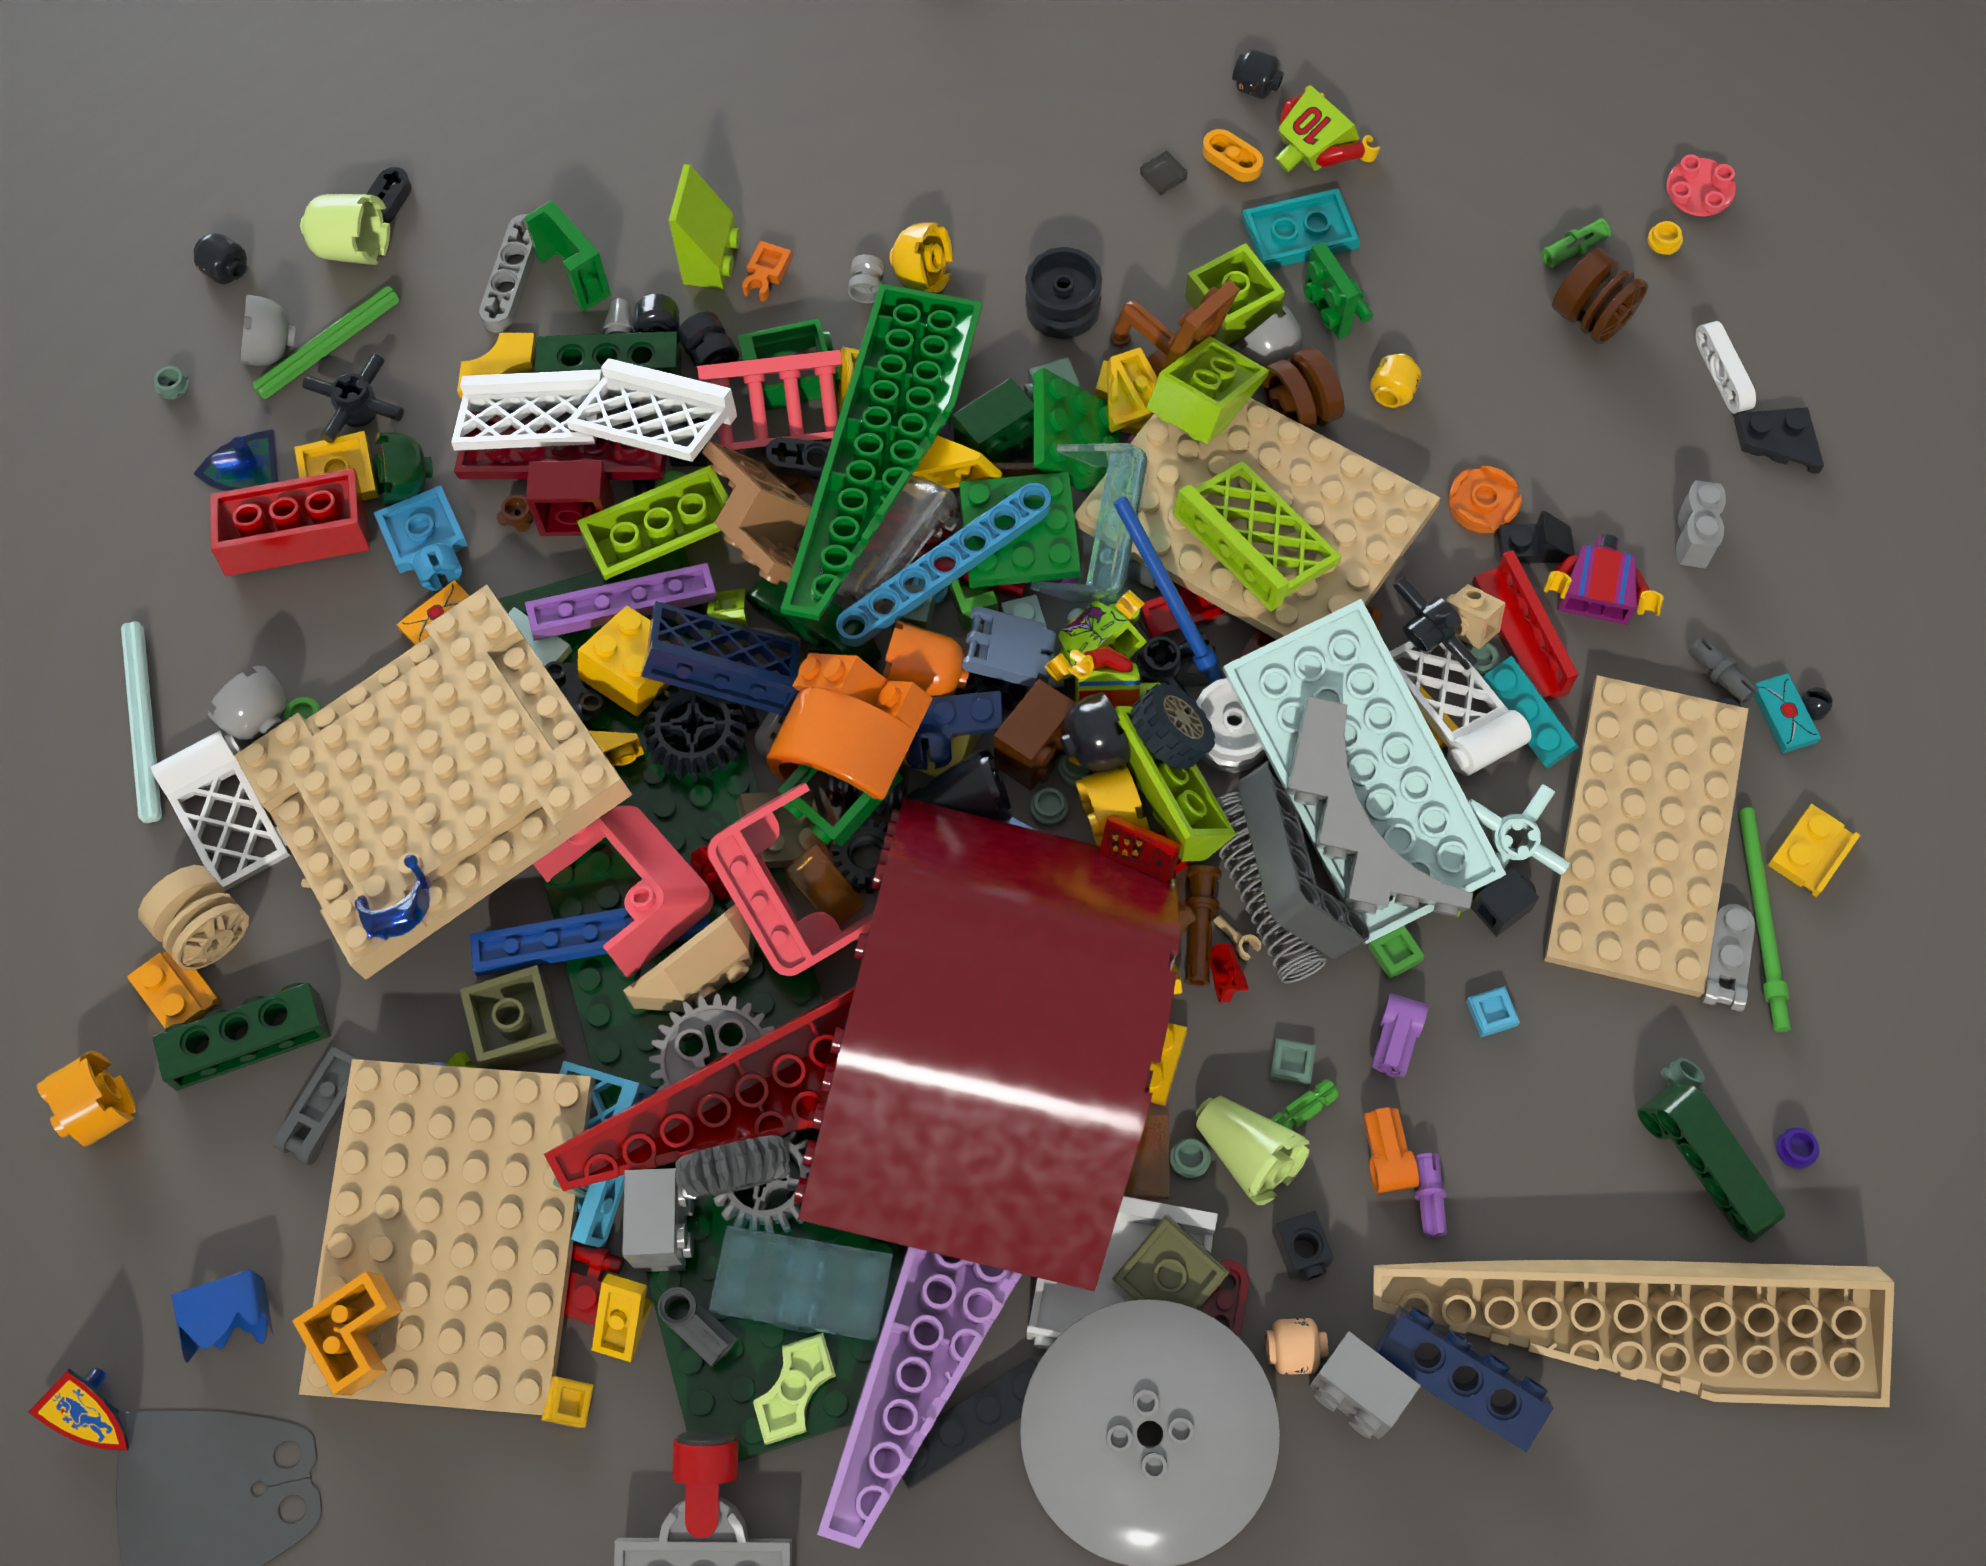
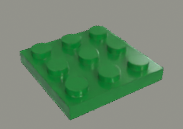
[1033,368,1120,495]
[959,472,1081,588]

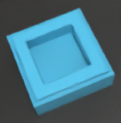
[1466,986,1520,1038]

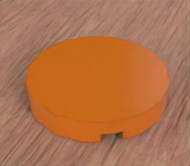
[1448,466,1522,533]

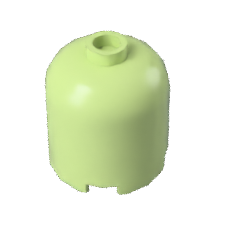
[300,194,390,265]

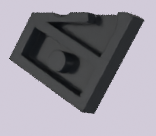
[1734,407,1824,474]

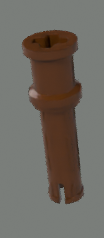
[1184,865,1222,986]

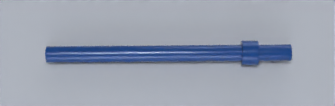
[1113,496,1224,684]

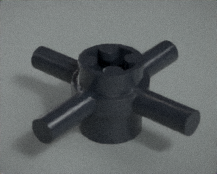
[302,354,404,443]
[1392,576,1477,670]
[1133,620,1209,697]

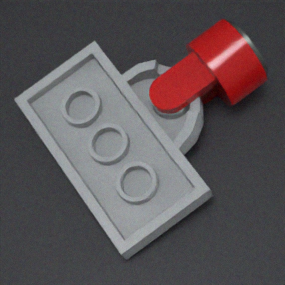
[614,1431,792,1566]

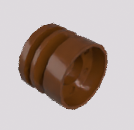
[1552,248,1648,344]

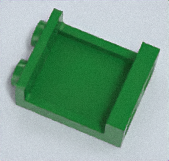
[524,200,611,312]

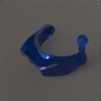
[354,854,431,940]

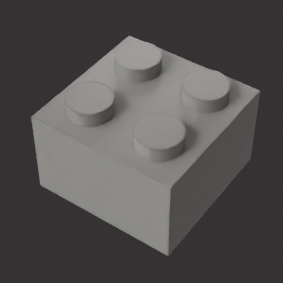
[622,1168,694,1272]
[1309,1331,1421,1440]

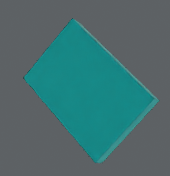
[1241,188,1360,270]

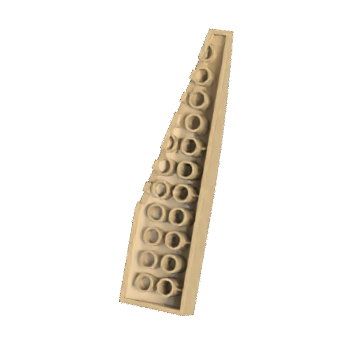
[1372,1260,1894,1407]

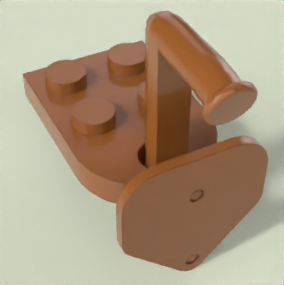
[1111,280,1240,377]

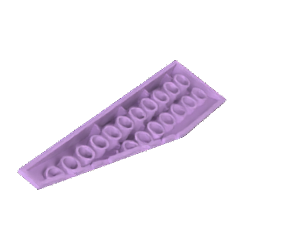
[817,1246,1022,1549]

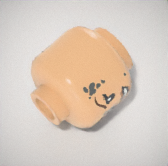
[1265,1318,1328,1375]

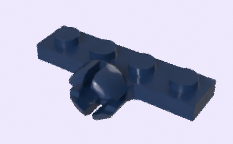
[905,691,1004,770]

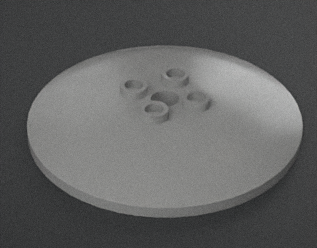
[1020,1299,1280,1566]

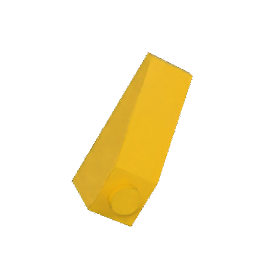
[907,436,1002,495]

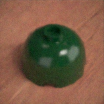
[374,433,433,504]

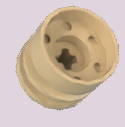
[138,865,249,970]

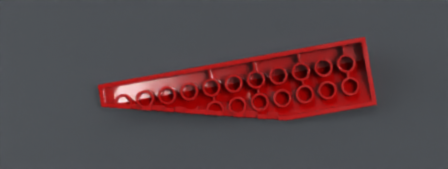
[544,986,855,1191]

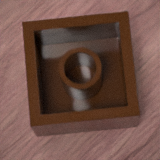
[993,679,1075,791]

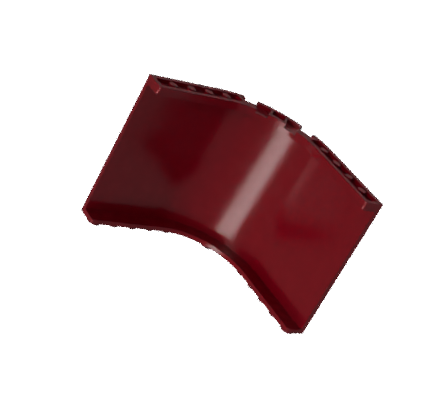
[793,797,1180,1292]

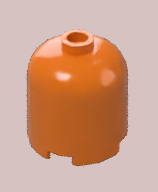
[883,620,969,697]

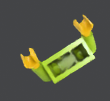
[1044,590,1147,683]

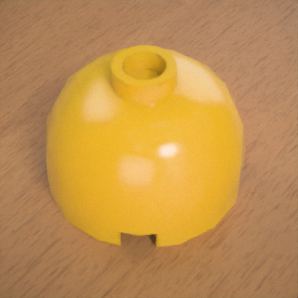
[890,223,953,293]

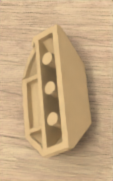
[623,904,756,1012]

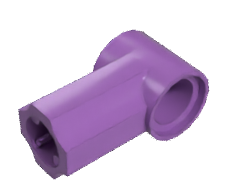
[1371,992,1429,1077]

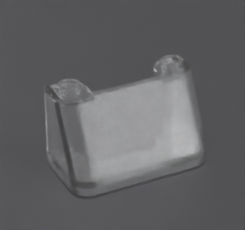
[831,475,962,614]

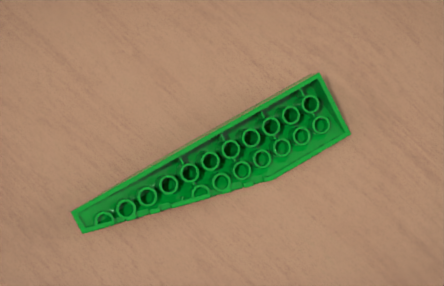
[781,283,983,621]

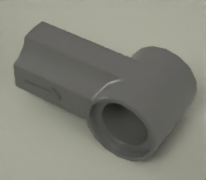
[658,1287,737,1367]

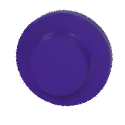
[1776,1128,1819,1169]

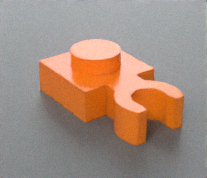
[742,241,793,302]

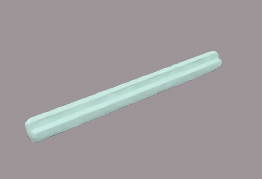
[121,621,162,823]

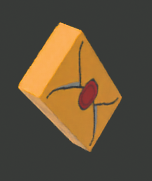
[396,580,469,646]

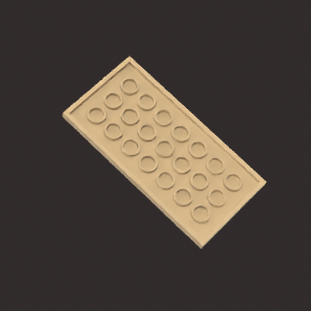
[1543,675,1748,998]

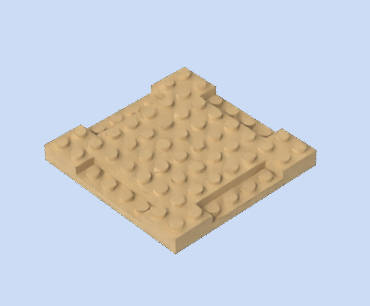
[234,585,633,980]

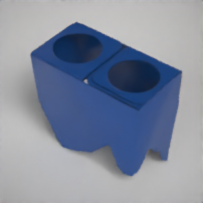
[171,1269,274,1363]

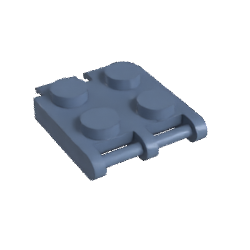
[962,607,1056,688]

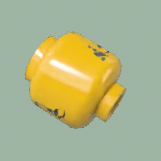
[1370,354,1422,408]

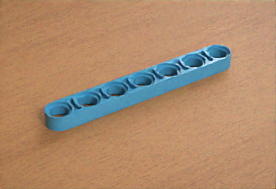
[836,483,1051,647]

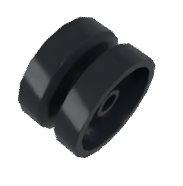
[1025,247,1102,339]

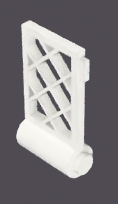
[1389,641,1531,776]
[151,730,291,891]

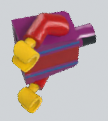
[1543,534,1664,625]

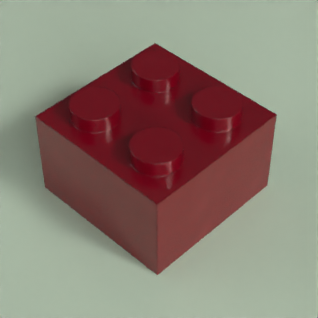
[526,458,614,536]

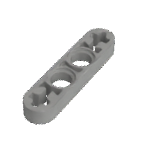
[479,214,536,333]

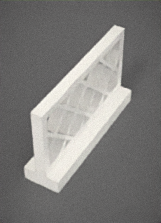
[567,358,737,462]
[451,370,609,451]

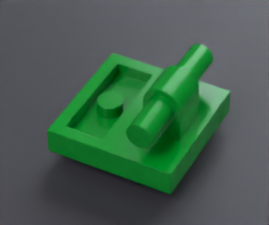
[1303,242,1374,340]

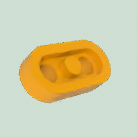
[1202,129,1263,182]

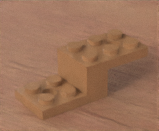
[702,441,811,585]

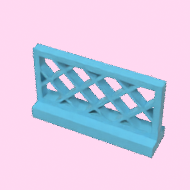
[559,1061,657,1247]

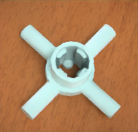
[1469,784,1570,887]

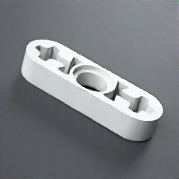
[1696,321,1756,414]

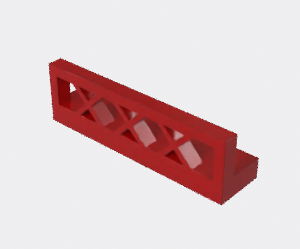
[1472,550,1579,702]

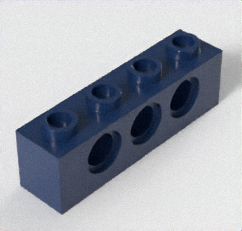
[1374,1306,1554,1452]

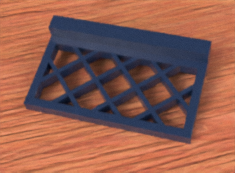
[641,601,799,716]

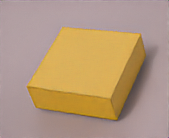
[541,1376,594,1428]

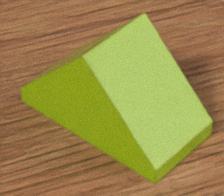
[707,588,750,645]

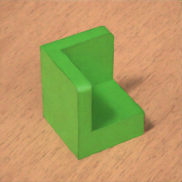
[950,579,998,630]

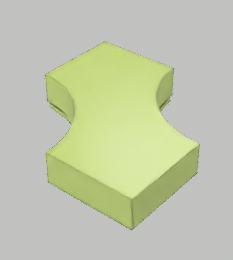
[753,1333,836,1445]

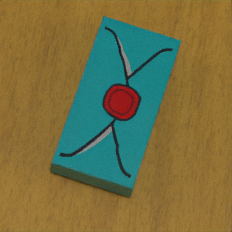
[1754,673,1821,754]

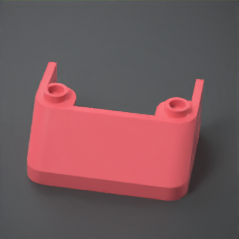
[707,783,874,976]
[533,805,714,979]

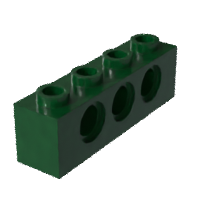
[535,332,682,377]
[152,982,331,1091]

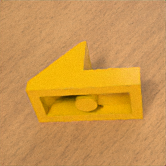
[591,1273,652,1363]

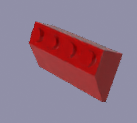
[210,468,370,577]

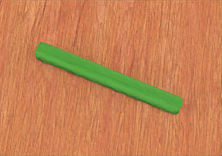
[252,286,399,399]

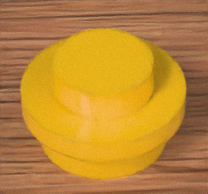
[1647,221,1683,255]

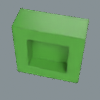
[1368,926,1425,979]

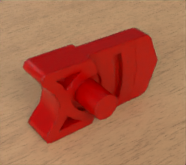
[690,845,731,900]
[1210,943,1249,1002]

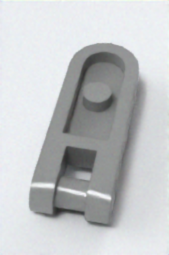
[1701,904,1755,1012]

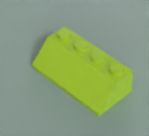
[577,465,729,580]
[1115,706,1236,862]

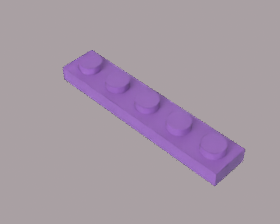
[525,563,717,640]

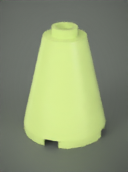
[1196,1096,1310,1205]

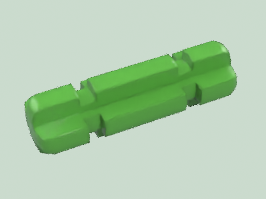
[1270,1079,1339,1130]

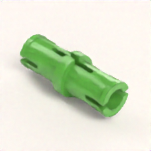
[1541,218,1611,269]

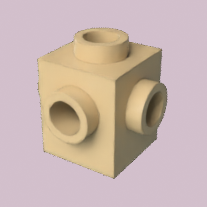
[1446,584,1505,649]

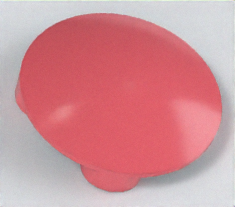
[1666,155,1736,216]

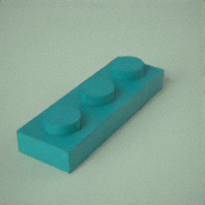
[1482,656,1579,769]

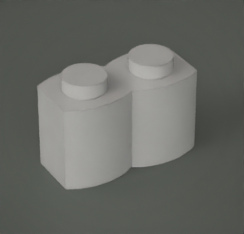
[1676,480,1726,569]

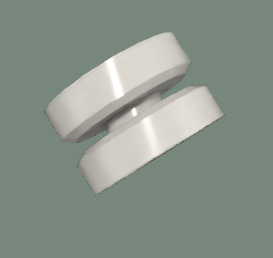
[1196,678,1266,773]

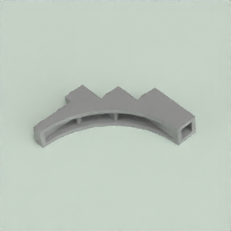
[1286,696,1473,917]

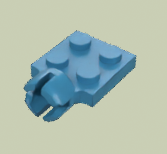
[374,485,468,591]

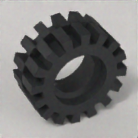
[832,819,888,894]

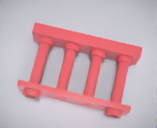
[697,350,843,453]

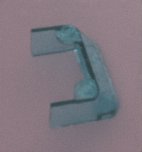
[1030,443,1148,604]

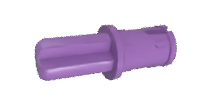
[1414,1153,1448,1238]

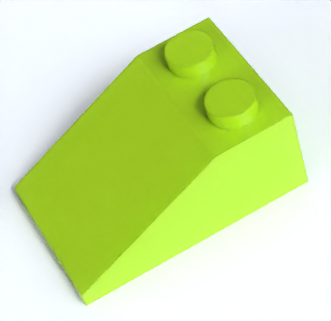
[668,164,741,289]
[1146,336,1270,444]

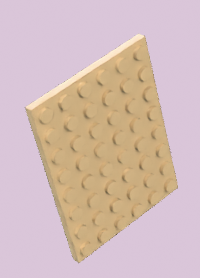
[1074,398,1440,639]
[299,1059,595,1415]

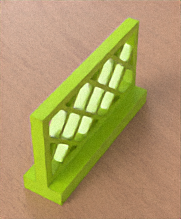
[1173,460,1342,612]

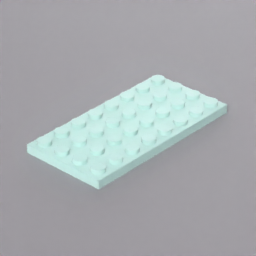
[1222,599,1506,945]

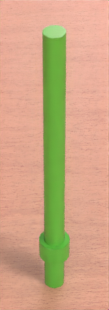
[1739,807,1791,1032]

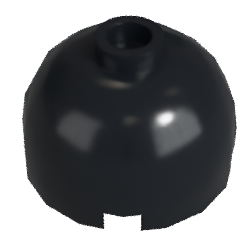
[1060,692,1130,772]

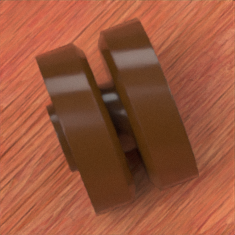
[1261,346,1345,430]

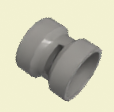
[848,254,885,303]

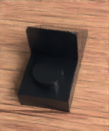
[1497,511,1575,563]

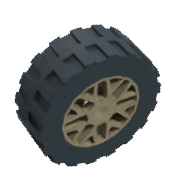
[1131,683,1215,770]

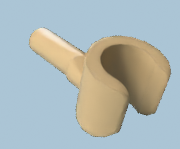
[1213,915,1261,961]

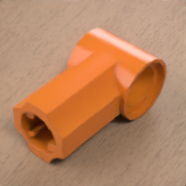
[1362,1107,1419,1193]

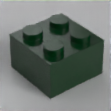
[953,377,1034,472]

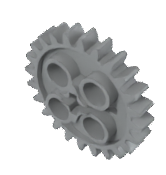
[649,994,774,1092]

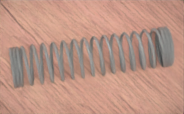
[1216,792,1327,984]

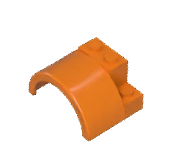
[766,653,933,800]

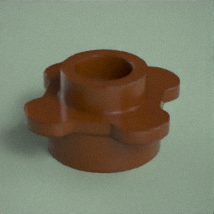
[497,495,533,532]

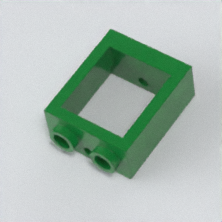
[737,318,841,410]
[777,765,903,847]

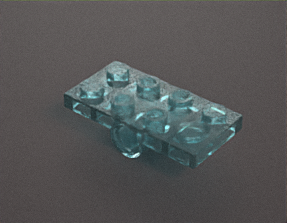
[709,1225,893,1341]

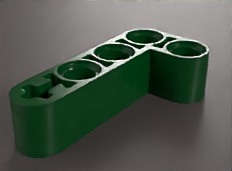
[746,577,882,667]
[1637,1085,1785,1243]

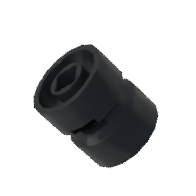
[677,311,740,371]

